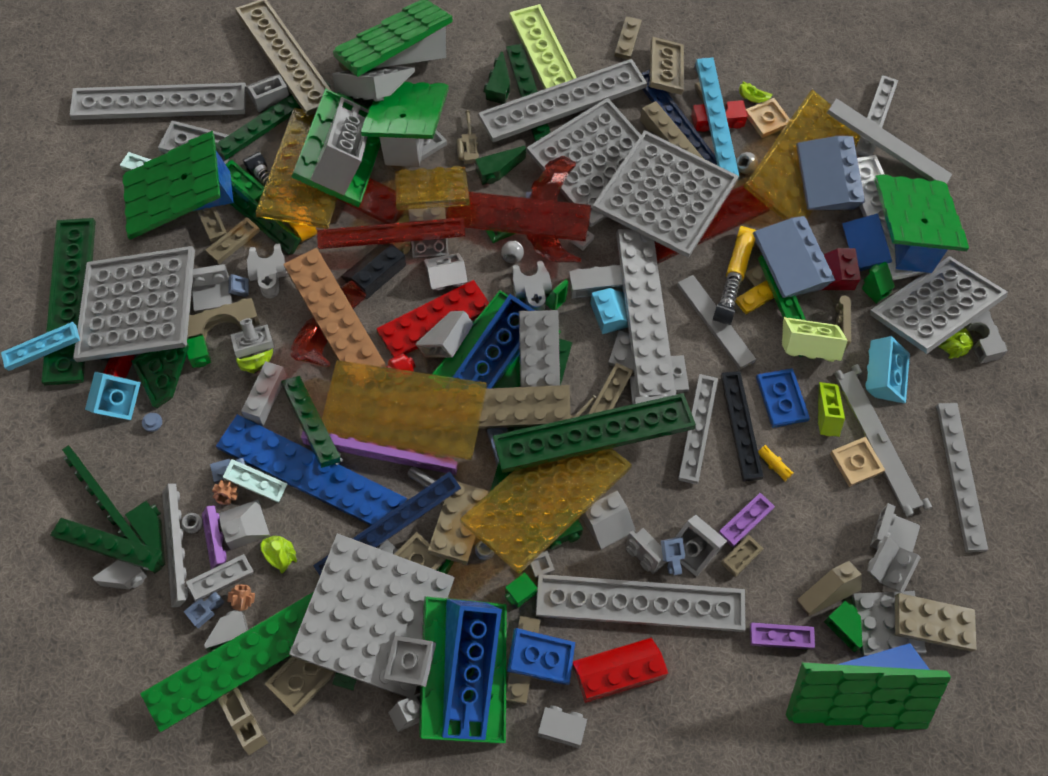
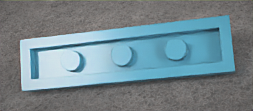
[1,322,80,371]

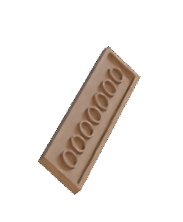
[283,248,387,391]

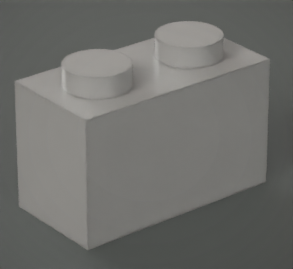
[538,706,587,748]

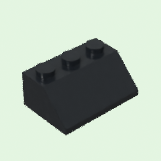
[341,243,406,299]

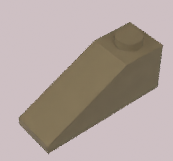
[797,561,862,616]

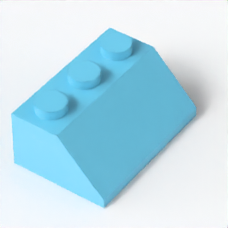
[865,336,910,403]

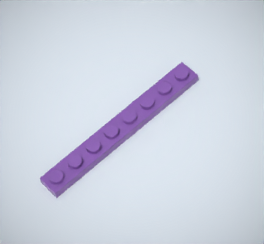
[301,431,458,475]

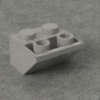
[245,74,289,112]

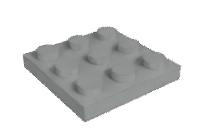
[852,591,926,657]

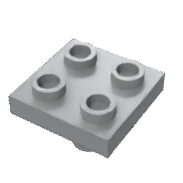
[231,318,274,358]

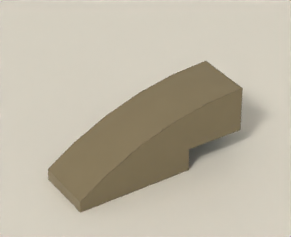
[218,687,268,755]

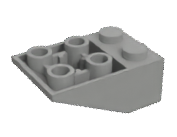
[408,201,449,258]

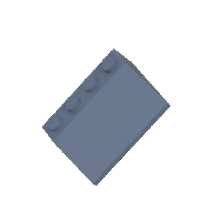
[796,136,865,210]
[753,216,835,298]

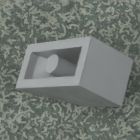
[93,560,147,589]
[204,610,248,653]

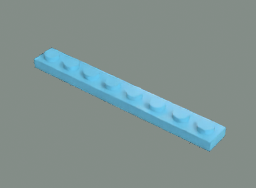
[696,58,740,180]

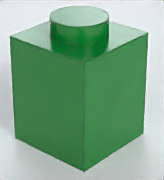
[187,335,212,368]
[504,572,538,608]

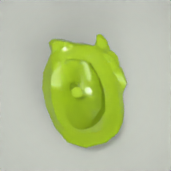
[739,81,772,103]
[938,328,973,359]
[236,348,273,373]
[260,536,297,573]

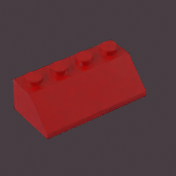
[573,637,669,703]

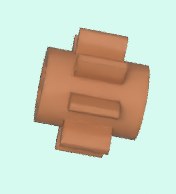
[212,480,238,505]
[227,584,255,611]

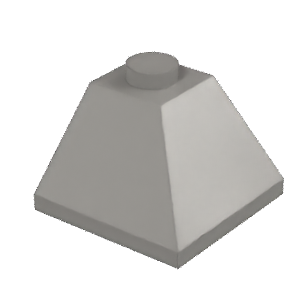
[219,499,270,550]

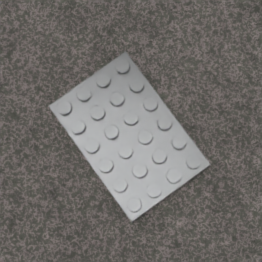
[870,256,1008,354]

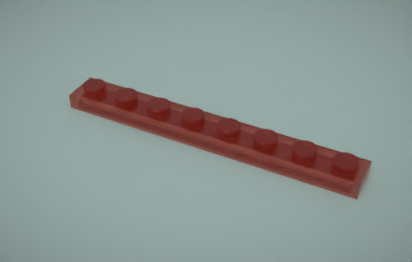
[317,217,465,249]

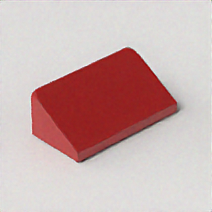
[103,354,135,379]

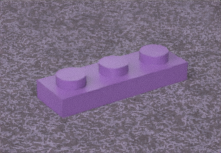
[718,493,775,548]
[202,506,227,569]
[750,623,815,650]

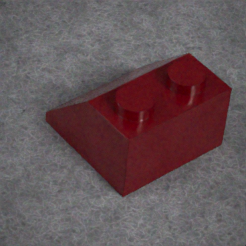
[822,248,861,290]

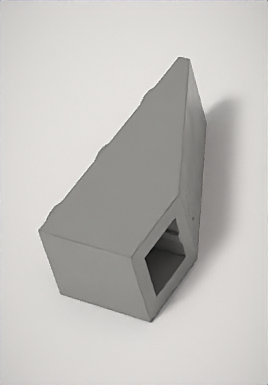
[388,693,421,732]

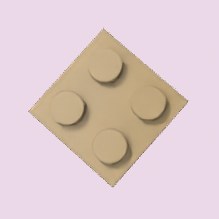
[746,98,792,138]
[830,437,885,487]

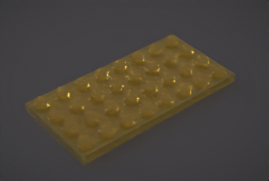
[743,89,861,220]
[256,108,338,229]
[322,360,487,460]
[460,448,632,574]

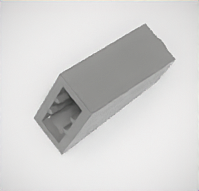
[416,311,473,357]

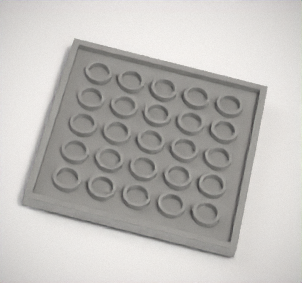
[526,98,641,227]
[592,130,739,258]
[73,246,195,362]
[289,533,455,698]

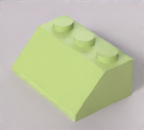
[782,317,848,362]

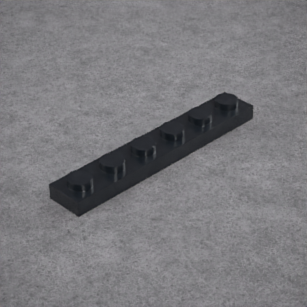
[721,371,764,482]

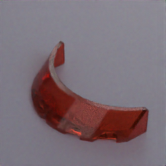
[524,156,581,262]
[290,281,366,367]

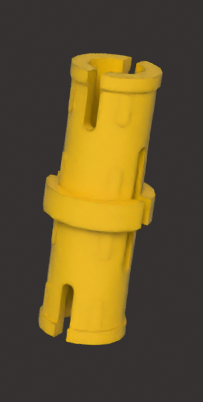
[758,445,794,481]

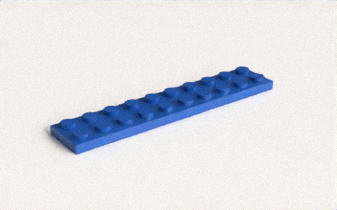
[216,414,408,526]

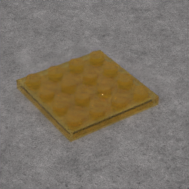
[395,166,470,210]

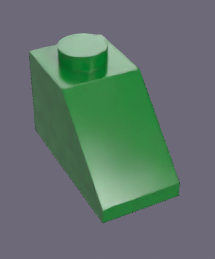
[824,601,863,653]

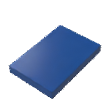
[842,213,892,271]
[756,368,810,428]
[507,628,575,685]

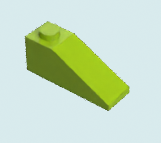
[818,382,845,437]

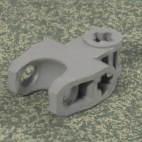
[247,244,287,298]
[513,261,552,311]

